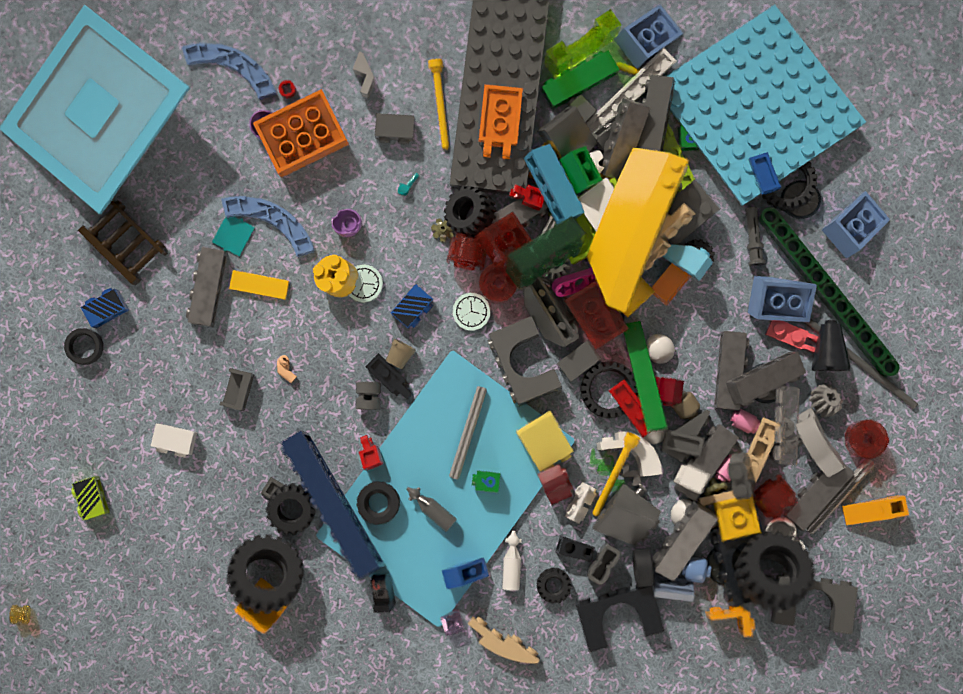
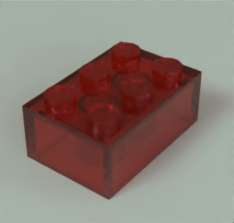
[565,280,628,350]

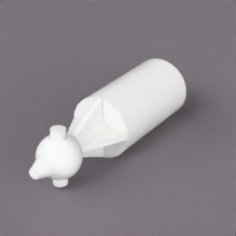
[502,531,521,590]

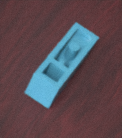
[662,244,713,281]

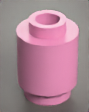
[730,409,761,434]
[715,454,732,483]

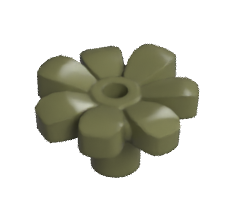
[431,218,454,242]
[704,477,728,497]

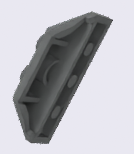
[523,273,579,347]

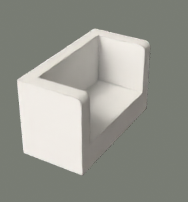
[674,465,709,493]

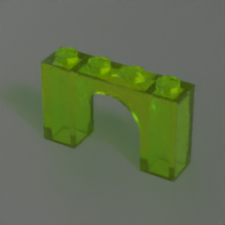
[544,9,622,79]

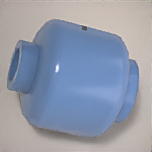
[682,556,711,583]

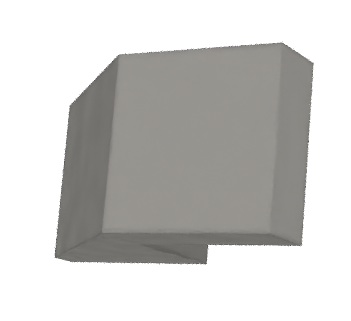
[353,51,375,99]

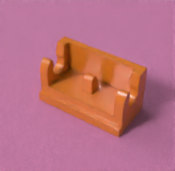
[652,263,691,306]

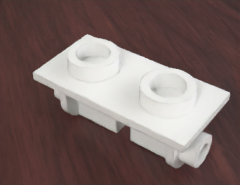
[565,482,597,524]

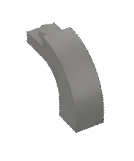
[795,408,845,477]

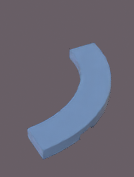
[182,43,277,100]
[221,196,315,257]

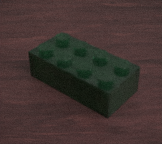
[506,216,586,289]

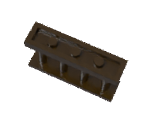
[77,200,168,286]

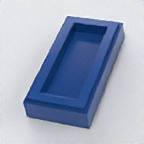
[748,152,781,195]

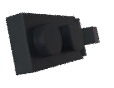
[365,353,413,400]

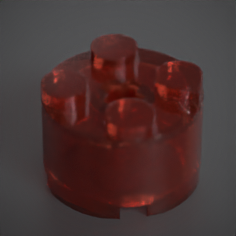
[446,233,488,271]
[479,263,518,304]
[844,420,889,459]
[753,474,798,519]

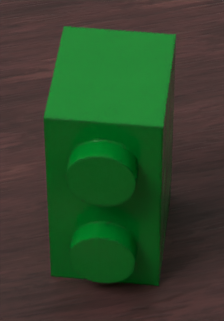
[560,146,603,194]

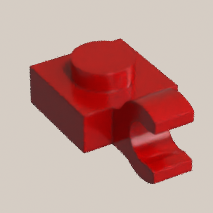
[509,185,544,211]
[359,435,384,471]

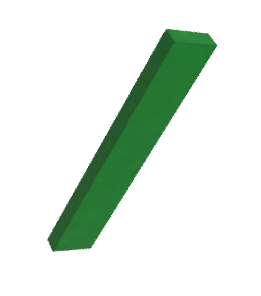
[622,321,667,433]

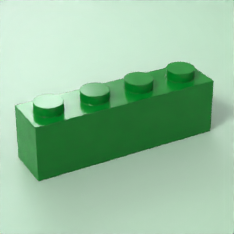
[541,50,620,110]

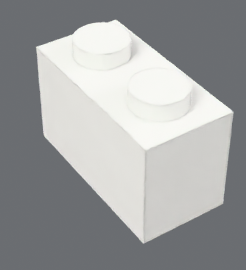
[151,424,197,458]

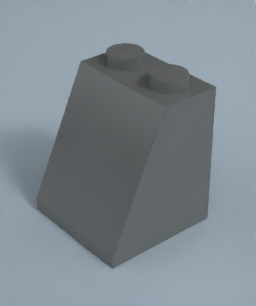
[537,105,598,163]
[592,484,661,546]

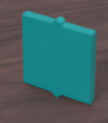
[212,216,255,257]

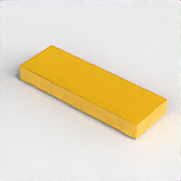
[229,270,290,300]

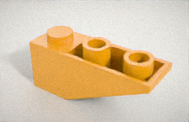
[842,495,909,525]

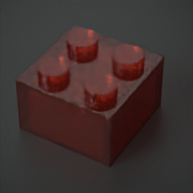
[476,212,534,268]

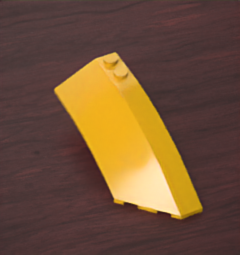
[587,148,688,313]

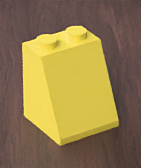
[516,411,574,472]

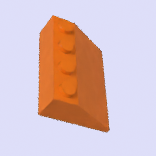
[253,89,349,178]

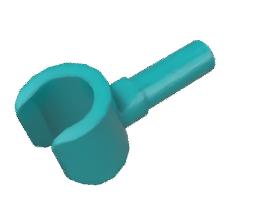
[397,173,419,196]

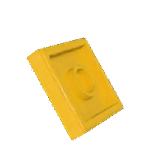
[713,496,761,541]

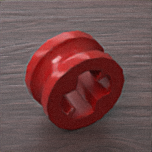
[278,80,296,99]

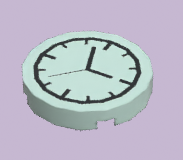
[349,264,383,303]
[453,293,490,331]

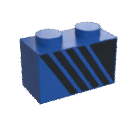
[391,284,434,329]
[81,288,129,328]

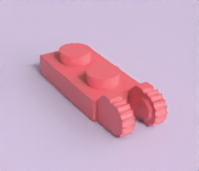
[765,320,818,354]

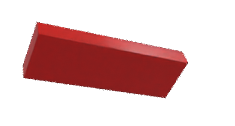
[608,380,650,437]

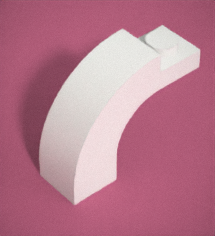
[597,432,662,477]

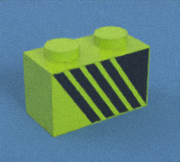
[71,476,110,521]

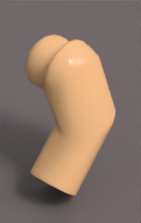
[277,355,297,384]

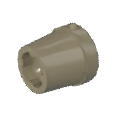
[386,338,416,369]

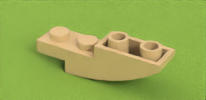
[644,204,695,270]
[747,417,781,482]
[468,616,539,664]

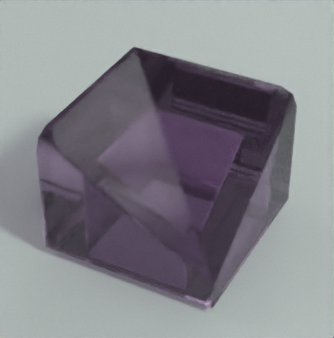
[440,609,465,636]

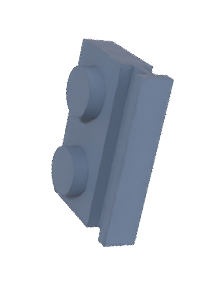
[653,573,694,602]

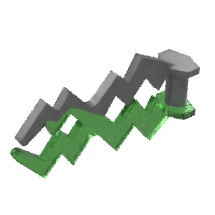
[589,448,648,496]

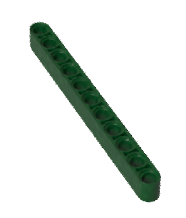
[759,207,900,377]

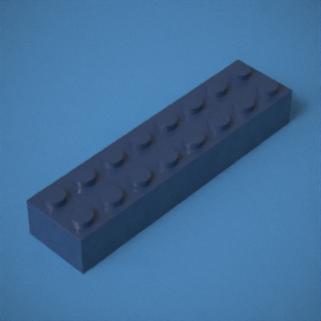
[281,430,386,579]

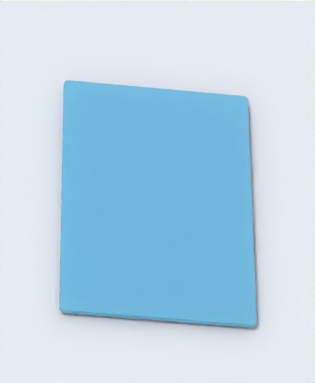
[316,351,574,627]

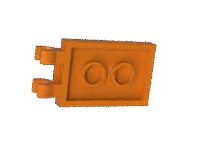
[479,84,523,160]

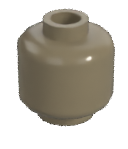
[672,390,700,420]

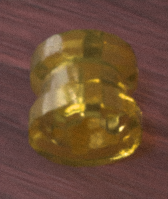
[9,604,31,625]

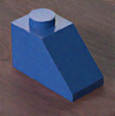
[441,557,489,589]

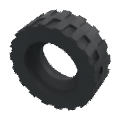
[356,481,400,525]

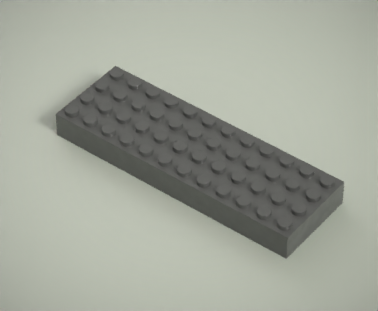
[450,0,549,195]

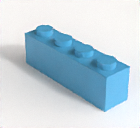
[524,144,584,226]

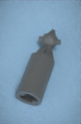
[407,487,457,532]

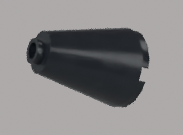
[811,320,851,371]

